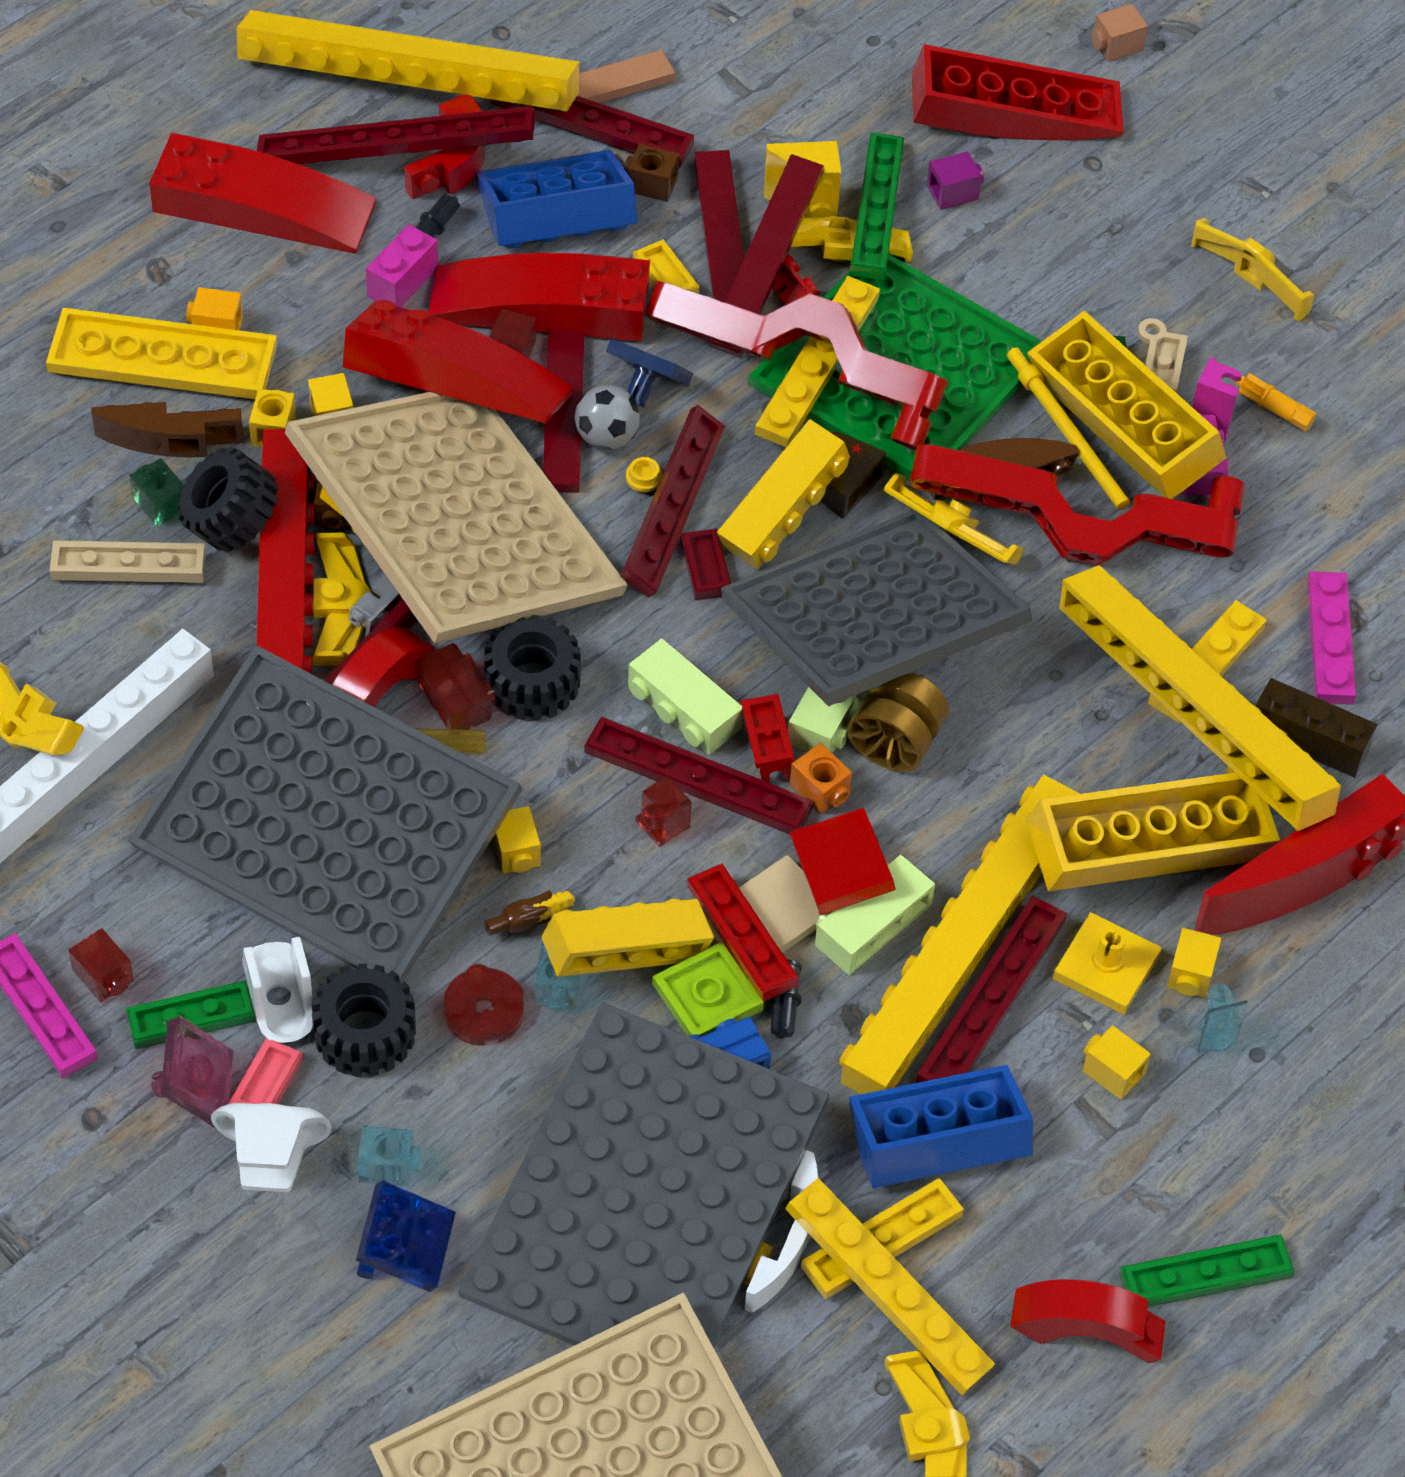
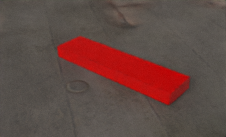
[687,863,799,1002]

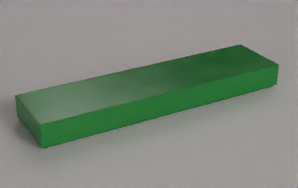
[1119,1234,1294,1307]

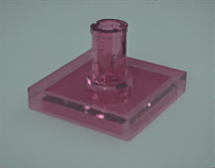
[151,1016,234,1128]

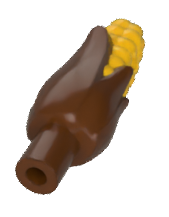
[484,890,575,936]

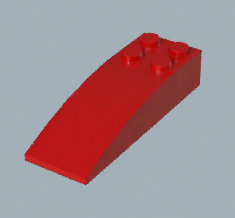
[912,44,1124,140]
[149,133,376,254]
[428,252,650,342]
[343,300,573,423]
[1194,773,1405,936]

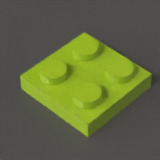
[652,942,764,1037]

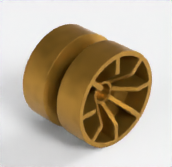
[847,672,949,772]

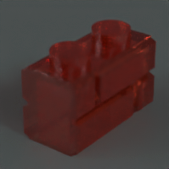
[415,643,495,736]

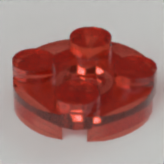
[444,964,524,1046]

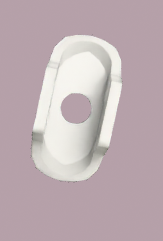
[242,936,313,1043]
[211,1103,332,1193]

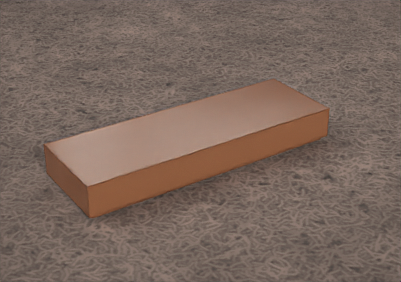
[577,50,675,103]

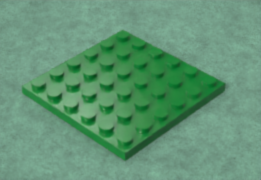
[748,254,1042,480]

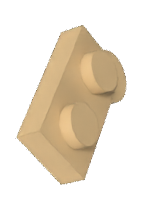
[1137,318,1188,393]

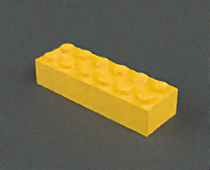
[1027,310,1227,499]
[1026,772,1280,892]

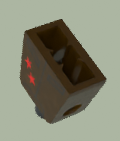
[820,431,887,519]

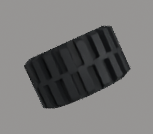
[177,447,278,552]
[484,615,581,721]
[311,963,416,1077]

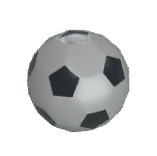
[575,385,640,450]

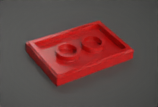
[789,807,896,915]

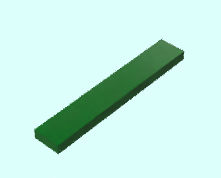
[849,132,904,281]

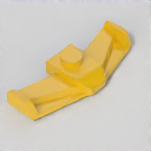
[791,216,913,263]
[1191,218,1315,321]
[884,474,1025,565]
[312,533,372,666]
[0,662,84,755]
[884,1351,970,1477]

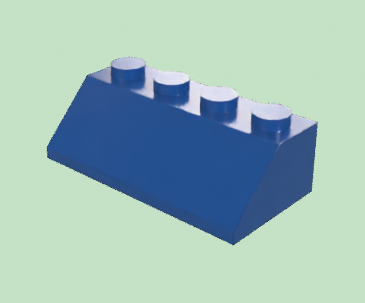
[849,1064,1033,1188]

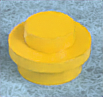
[626,457,663,492]

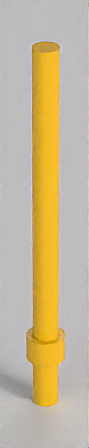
[1007,347,1130,510]

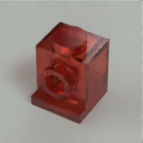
[635,775,692,847]

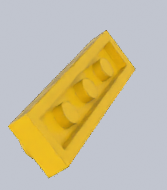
[1148,600,1267,723]
[801,1178,964,1300]

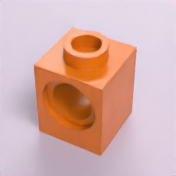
[790,743,852,815]

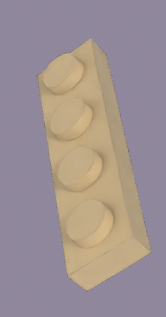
[49,541,206,583]

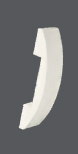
[744,1150,818,1313]

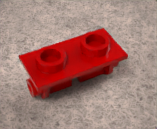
[772,253,820,305]

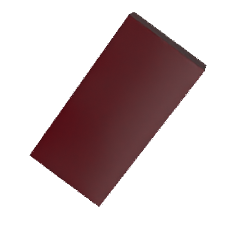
[680,528,731,601]

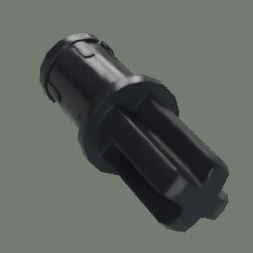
[415,193,460,238]
[769,959,802,1039]

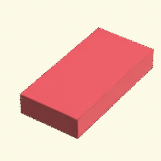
[228,1038,304,1104]

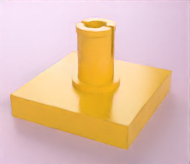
[1053,912,1162,1015]

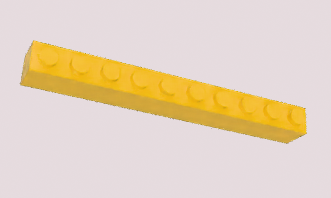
[236,10,579,111]
[1059,565,1341,831]
[839,774,1080,1094]

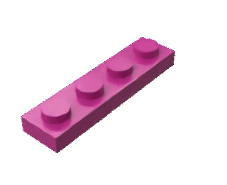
[1307,571,1356,705]
[0,933,98,1079]

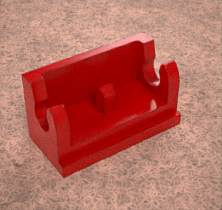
[741,693,795,783]

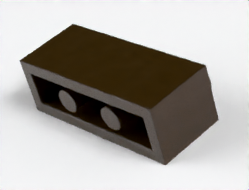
[1255,678,1378,778]

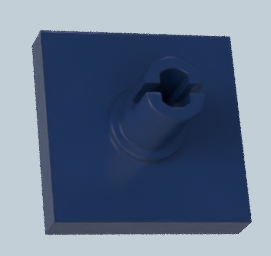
[606,338,694,408]

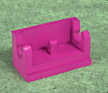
[1192,357,1242,443]

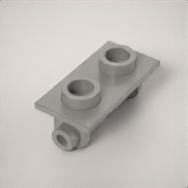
[348,574,403,637]

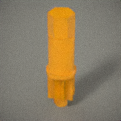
[1235,373,1317,432]

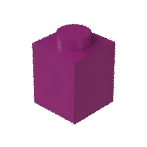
[927,151,984,210]

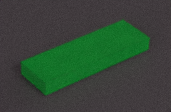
[126,980,256,1049]

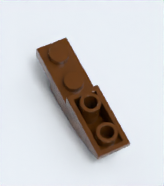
[91,402,244,458]
[931,438,1079,500]

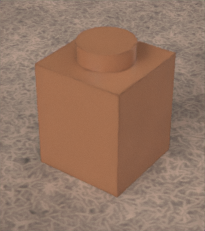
[1091,4,1148,61]

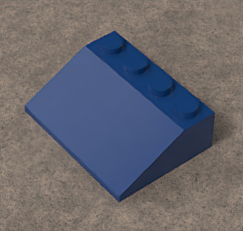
[475,150,638,248]

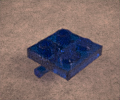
[356,1180,456,1292]

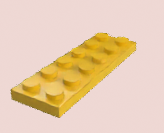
[46,308,277,399]

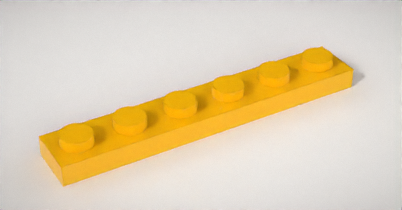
[754,276,880,447]
[785,1178,995,1396]

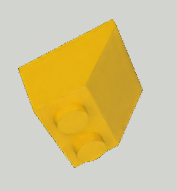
[763,141,841,218]

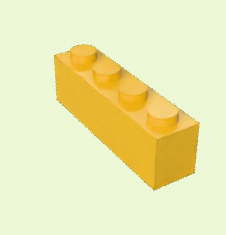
[717,419,850,570]
[541,899,714,977]

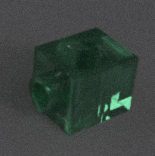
[129,458,184,526]

